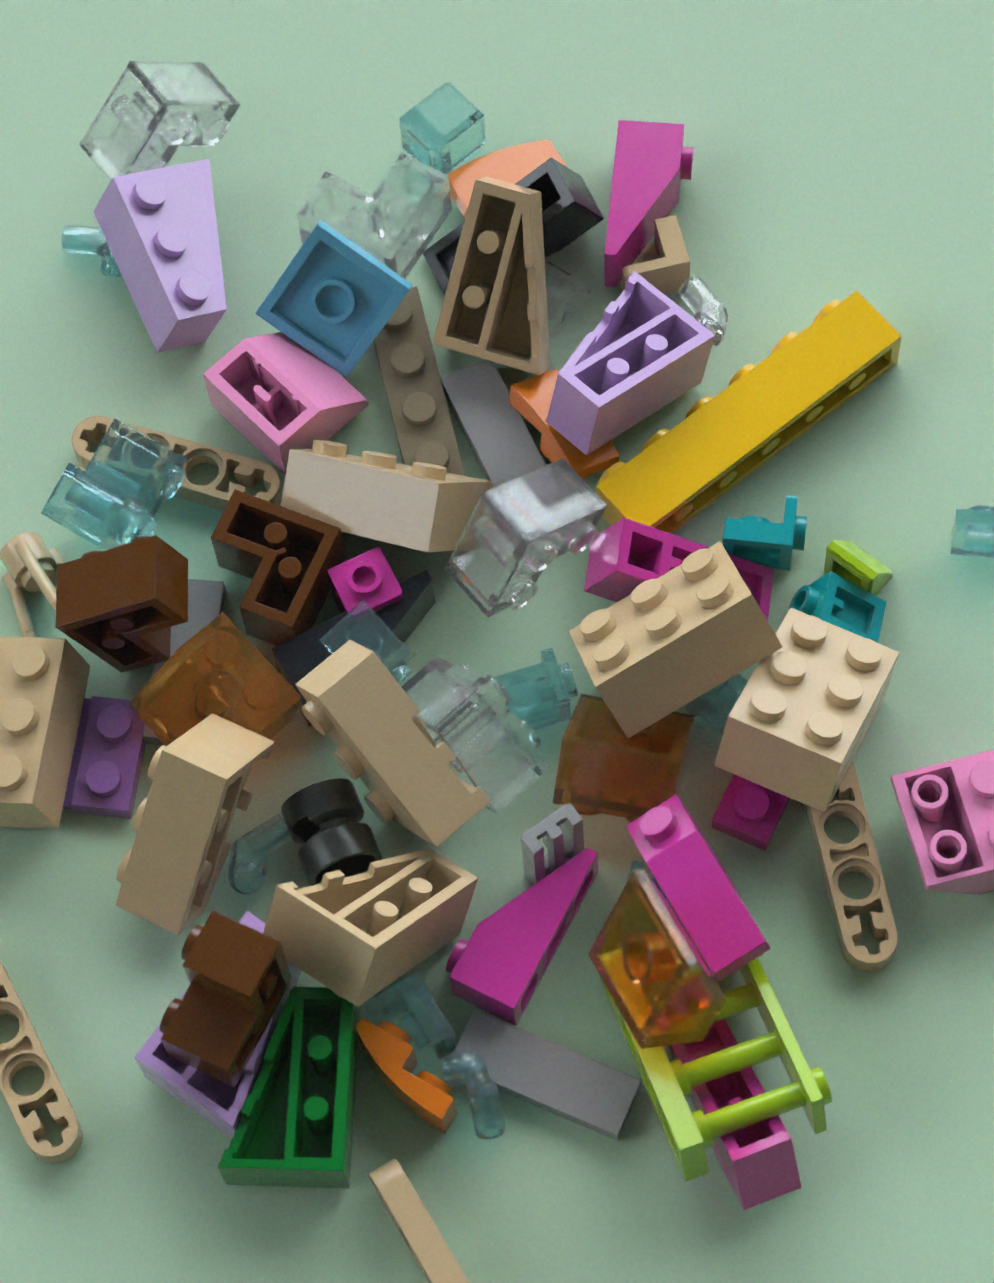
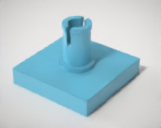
[255,220,412,377]

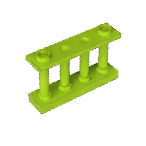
[595,943,832,1182]

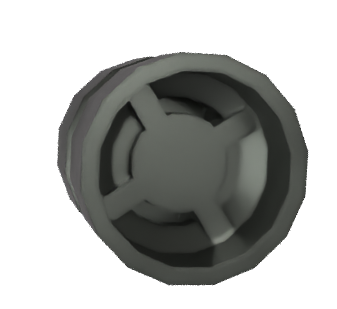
[281,778,382,886]

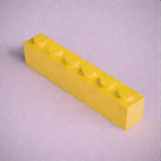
[596,290,902,534]

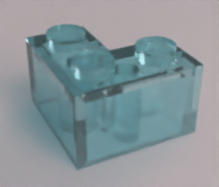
[41,418,187,550]

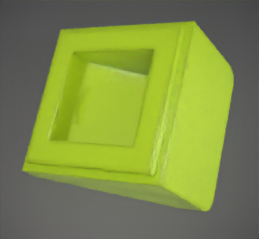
[824,540,893,596]

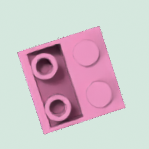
[203,332,368,475]
[890,750,994,895]

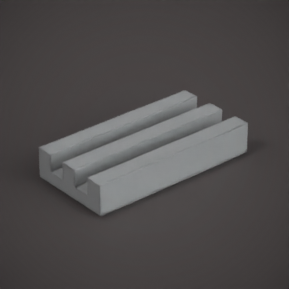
[521,803,584,886]

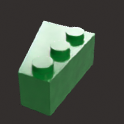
[218,987,360,1188]

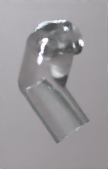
[678,276,728,346]

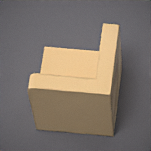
[619,215,690,295]

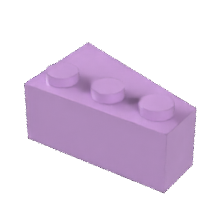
[93,159,227,353]
[546,271,715,455]
[135,911,301,1138]

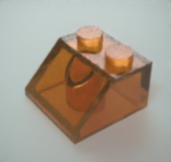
[129,612,302,746]
[553,693,696,823]
[588,869,727,1049]

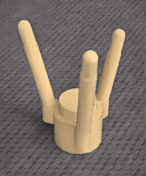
[0,532,66,637]

